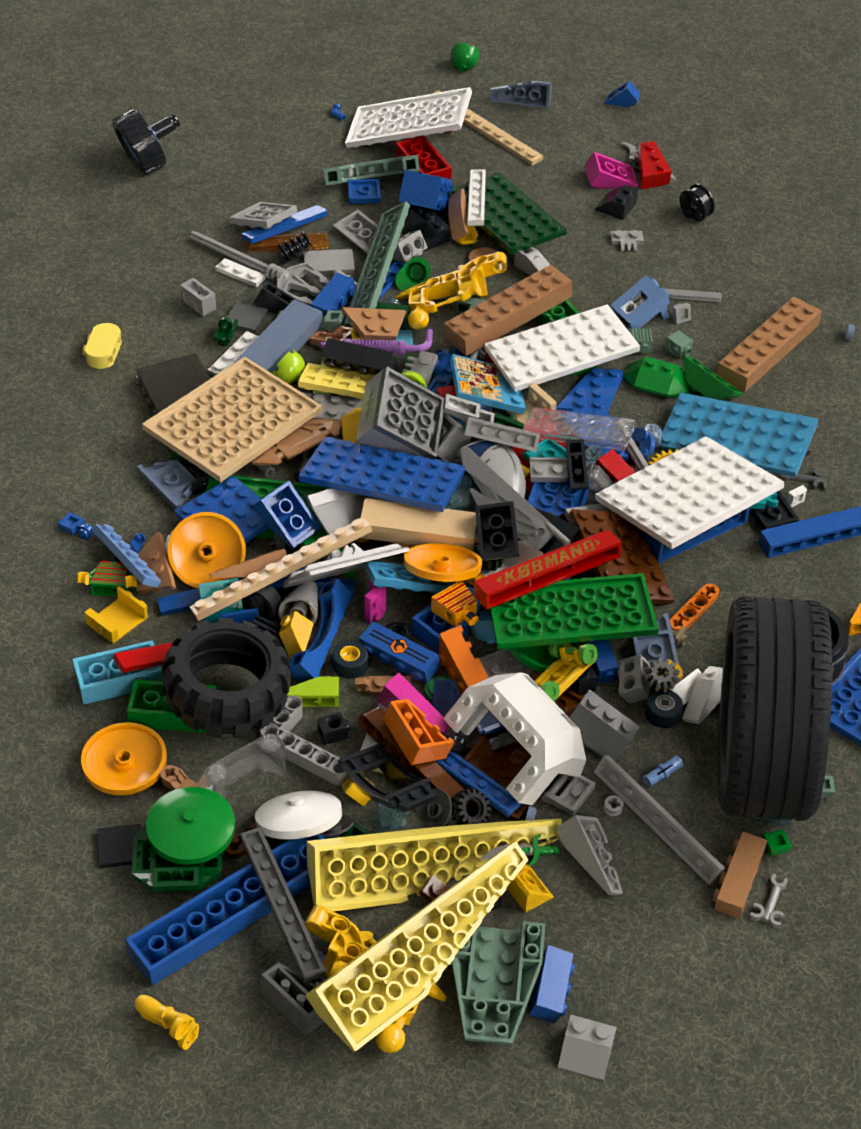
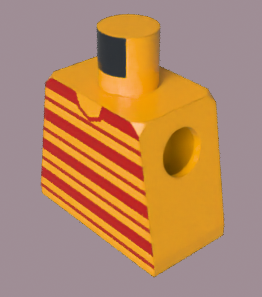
[431,581,478,626]

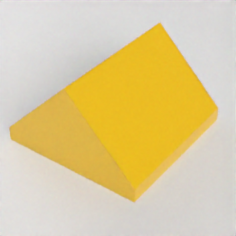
[506,865,554,913]

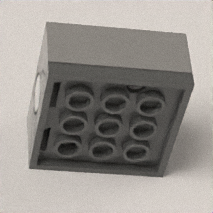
[356,367,445,459]

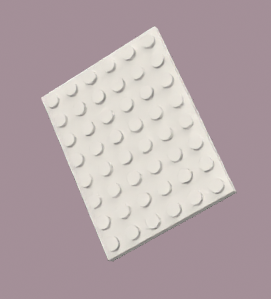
[595,436,784,549]

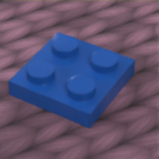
[348,179,381,204]

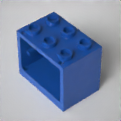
[398,170,453,211]

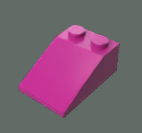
[584,152,638,189]

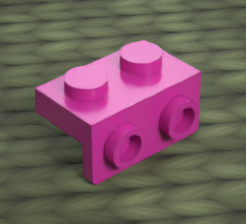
[364,579,386,624]

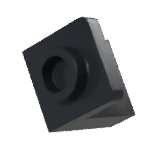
[189,464,209,496]

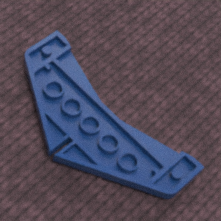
[555,368,628,462]

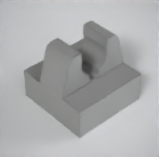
[673,303,691,324]

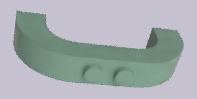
[324,155,420,185]

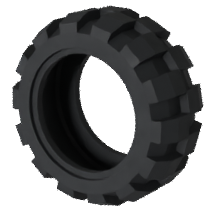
[163,618,291,738]

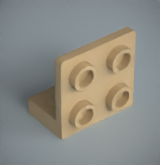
[506,383,557,430]

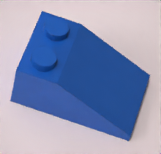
[252,481,321,549]

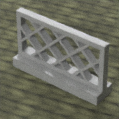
[464,417,540,452]

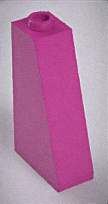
[377,673,450,734]

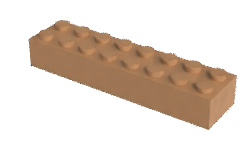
[444,265,572,356]
[717,297,822,392]

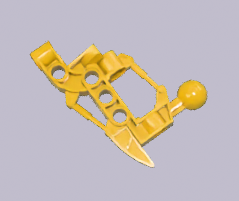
[395,252,507,330]
[305,905,446,1054]

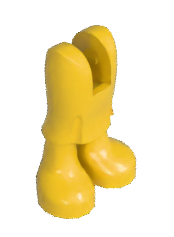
[135,995,199,1050]

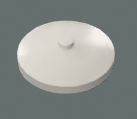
[255,791,342,839]

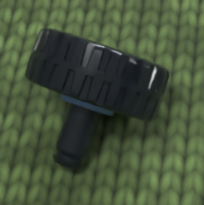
[112,108,181,175]

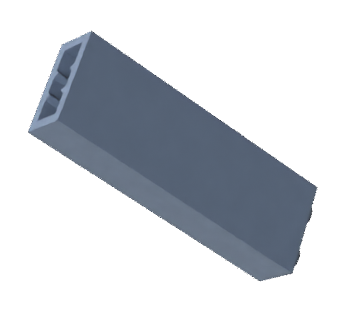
[234,299,323,373]

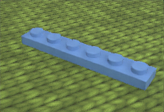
[92,524,161,588]

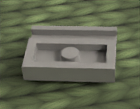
[530,457,568,482]

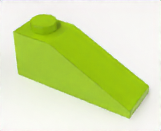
[287,676,339,707]

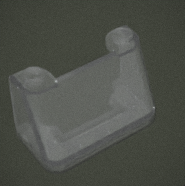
[196,733,286,798]

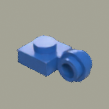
[58,512,94,540]

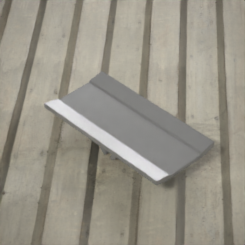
[306,488,392,535]
[283,543,410,588]

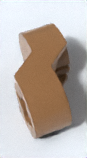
[160,765,197,791]

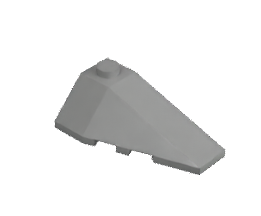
[556,815,623,896]

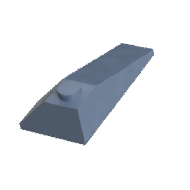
[490,81,552,108]

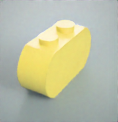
[83,323,122,369]

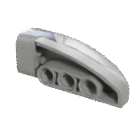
[457,440,526,498]

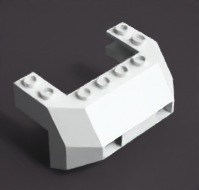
[443,673,586,805]

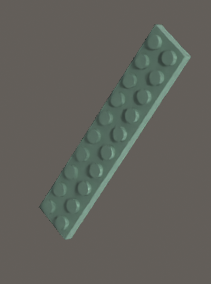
[343,201,410,328]

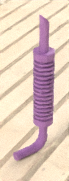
[318,329,433,356]

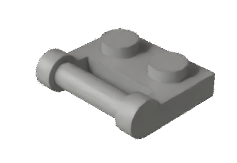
[541,774,596,816]

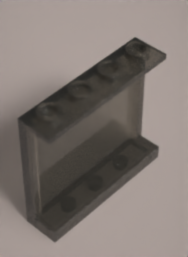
[135,353,210,417]

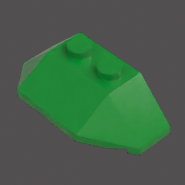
[623,356,691,397]
[683,356,744,401]

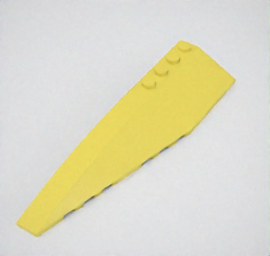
[307,819,562,912]
[305,841,528,1052]

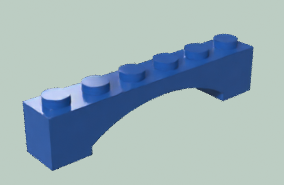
[290,578,352,683]

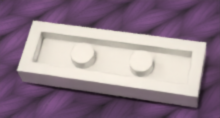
[215,258,266,287]

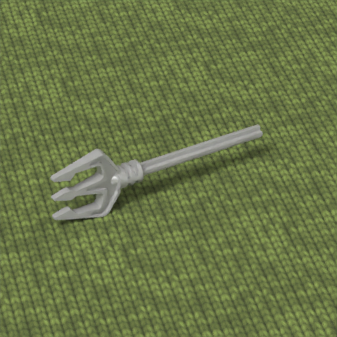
[190,231,329,306]

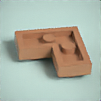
[309,326,352,347]

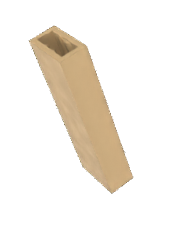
[360,498,478,551]

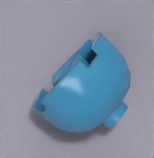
[468,610,496,644]

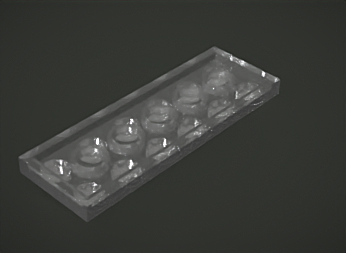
[522,407,636,451]

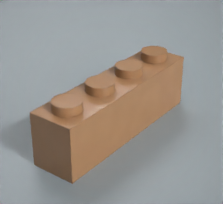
[712,831,767,919]

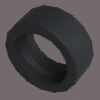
[244,585,282,619]

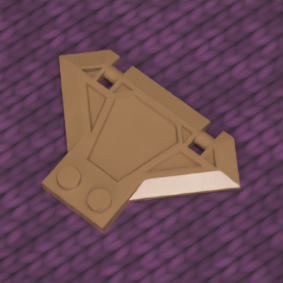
[252,419,342,465]

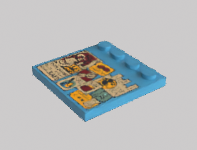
[450,354,526,414]

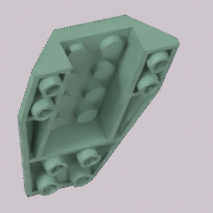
[452,921,545,1045]

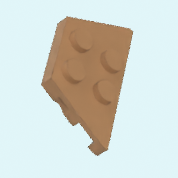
[341,307,406,340]
[136,532,176,594]

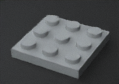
[229,202,298,229]

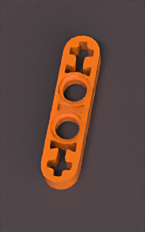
[670,583,719,632]

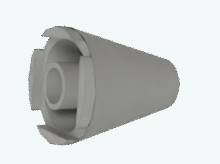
[278,581,318,623]

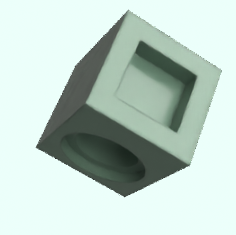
[665,330,693,359]

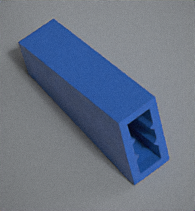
[579,639,618,683]

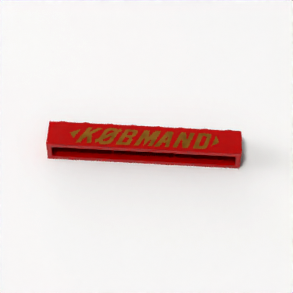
[474,530,621,609]

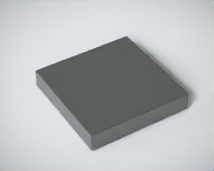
[227,302,268,334]

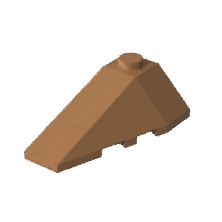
[209,549,288,578]

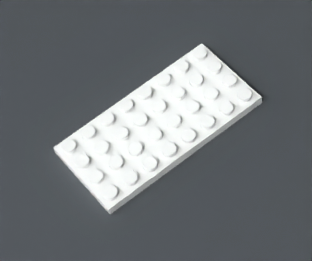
[345,87,472,148]
[484,304,640,392]

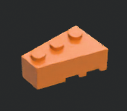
[439,625,489,695]
[382,698,455,765]

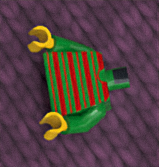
[77,556,138,597]

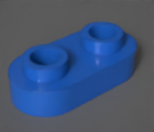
[432,348,452,375]

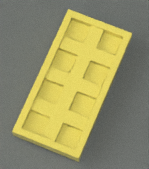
[298,363,375,399]

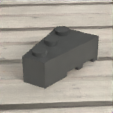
[259,962,325,1036]

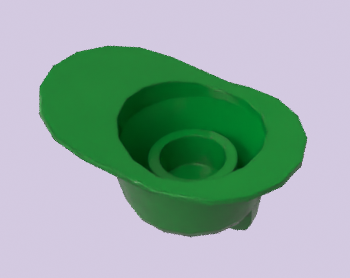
[395,257,431,292]

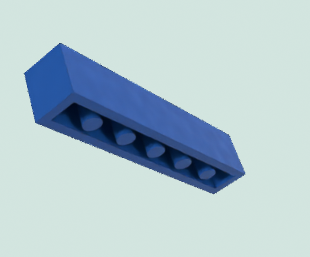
[758,506,861,558]

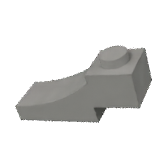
[444,394,495,423]

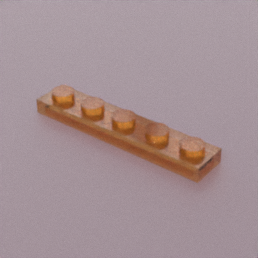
[247,233,329,252]

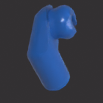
[331,103,346,121]
[129,533,145,554]

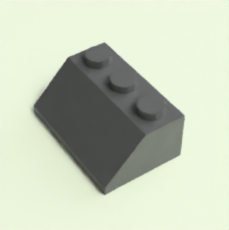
[569,690,640,761]

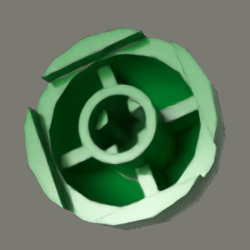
[450,43,480,71]

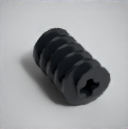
[276,231,313,264]

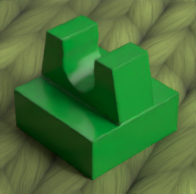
[763,829,792,856]

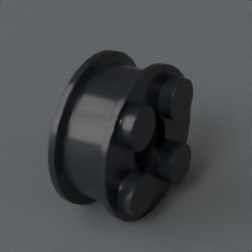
[679,184,715,222]

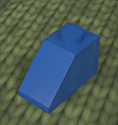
[604,81,640,107]

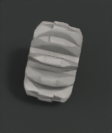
[645,658,679,692]

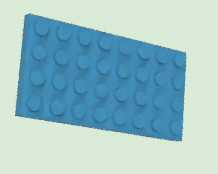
[658,393,818,477]

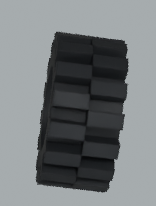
[451,788,491,825]

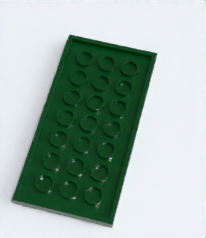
[448,173,567,254]

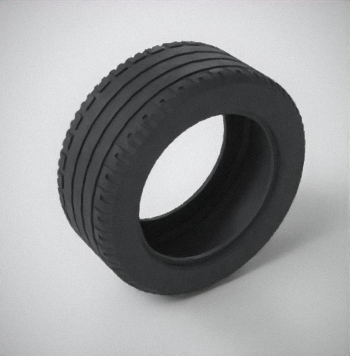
[718,596,832,821]

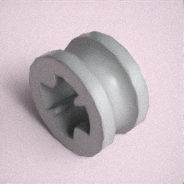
[604,796,623,816]

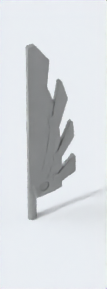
[461,445,571,551]

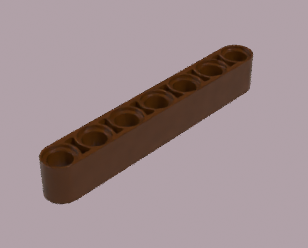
[359,706,471,815]

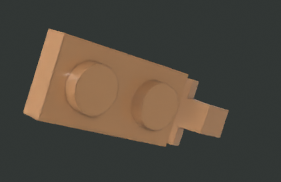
[355,676,411,696]

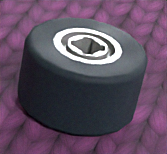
[645,689,683,728]

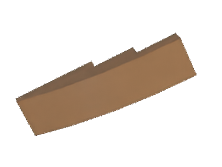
[448,189,469,242]

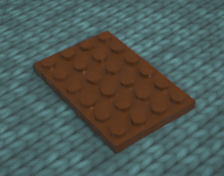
[569,509,675,605]

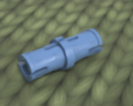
[642,755,683,788]

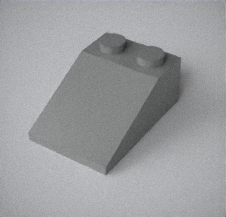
[437,412,472,463]

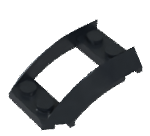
[338,742,435,813]

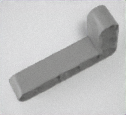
[260,696,348,786]

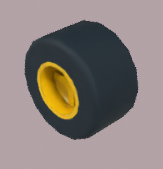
[332,640,368,679]

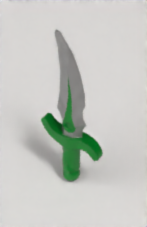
[482,834,560,866]

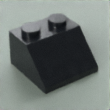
[595,185,638,220]

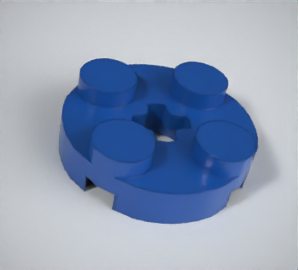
[628,428,655,464]

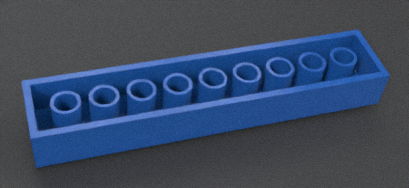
[125,834,325,986]

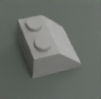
[558,1015,617,1081]

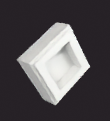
[787,485,807,508]

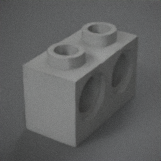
[393,230,428,264]
[180,278,216,316]
[618,654,651,703]

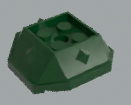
[132,825,222,893]

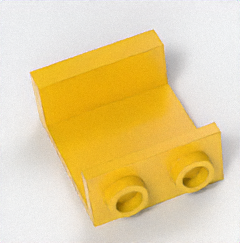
[84,586,148,644]

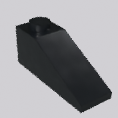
[253,281,301,314]
[565,439,589,490]

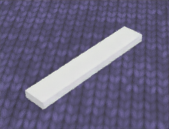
[468,170,486,226]

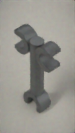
[779,469,828,491]

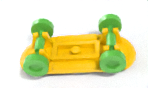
[534,643,597,701]

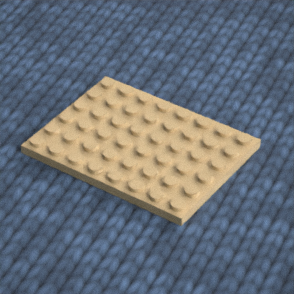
[142,357,322,482]

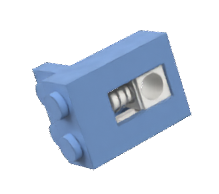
[610,275,671,329]

